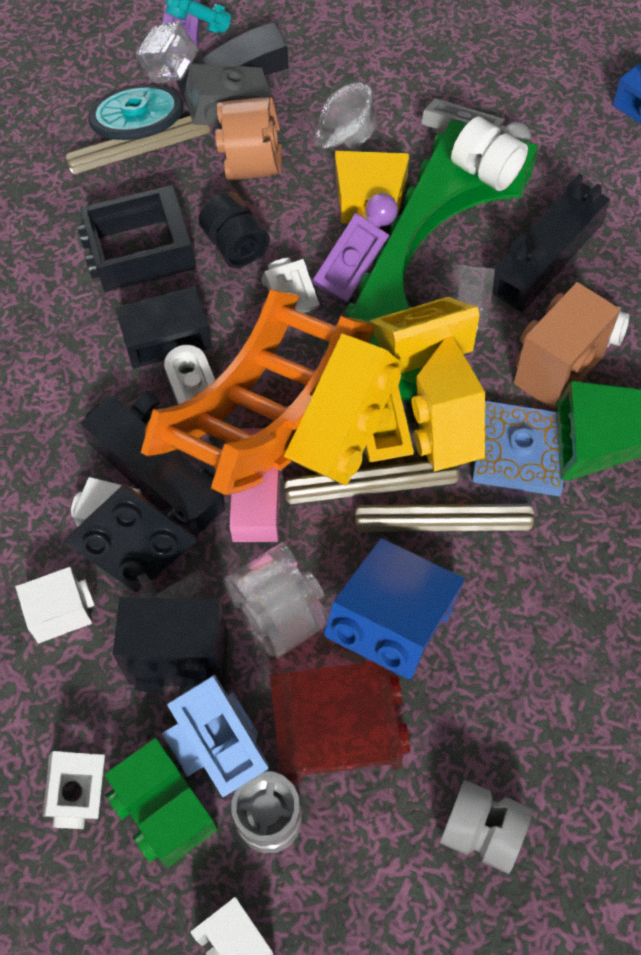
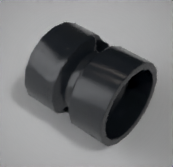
[198,192,270,269]

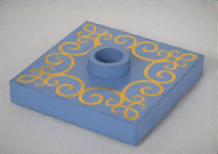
[472,401,564,496]

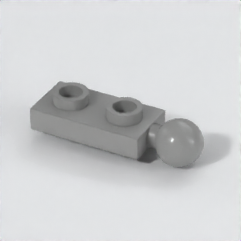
[421,98,531,143]

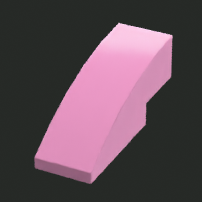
[229,428,281,542]

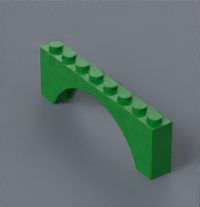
[326,119,538,404]

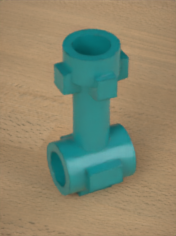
[164,0,231,33]

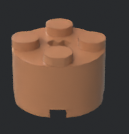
[215,97,282,181]

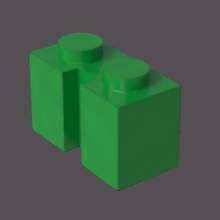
[104,738,218,868]

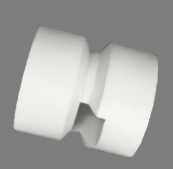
[451,116,528,191]

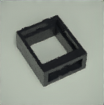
[77,185,196,292]

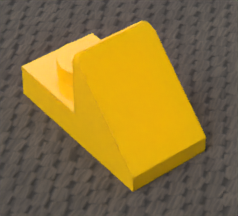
[364,387,414,462]

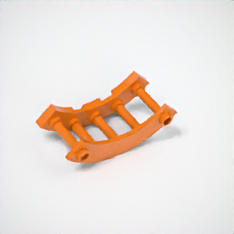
[141,289,376,495]

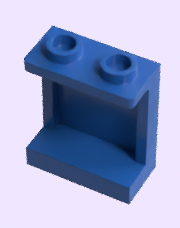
[324,538,465,679]

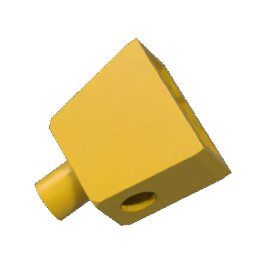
[335,151,409,225]

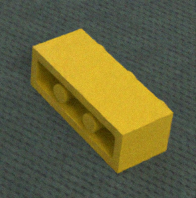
[284,333,404,486]

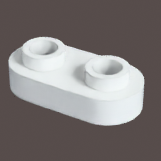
[164,345,215,404]

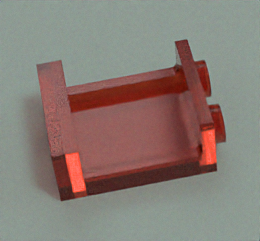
[270,662,410,783]

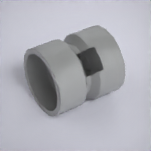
[231,771,302,853]
[440,779,533,874]

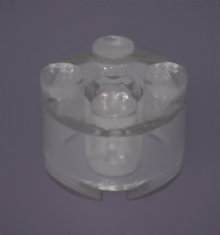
[224,542,329,659]

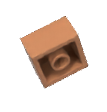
[514,282,621,411]

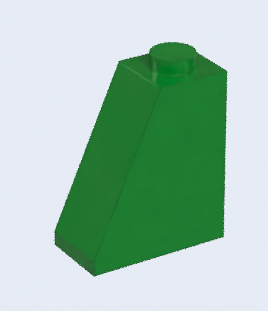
[556,381,641,481]

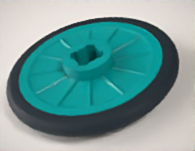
[88,85,183,140]

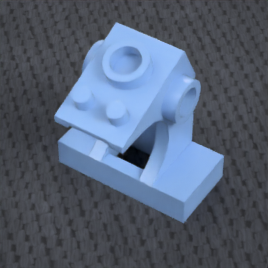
[162,674,269,797]

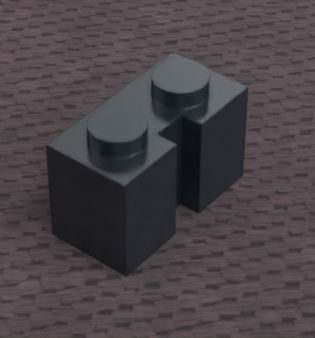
[115,287,212,369]

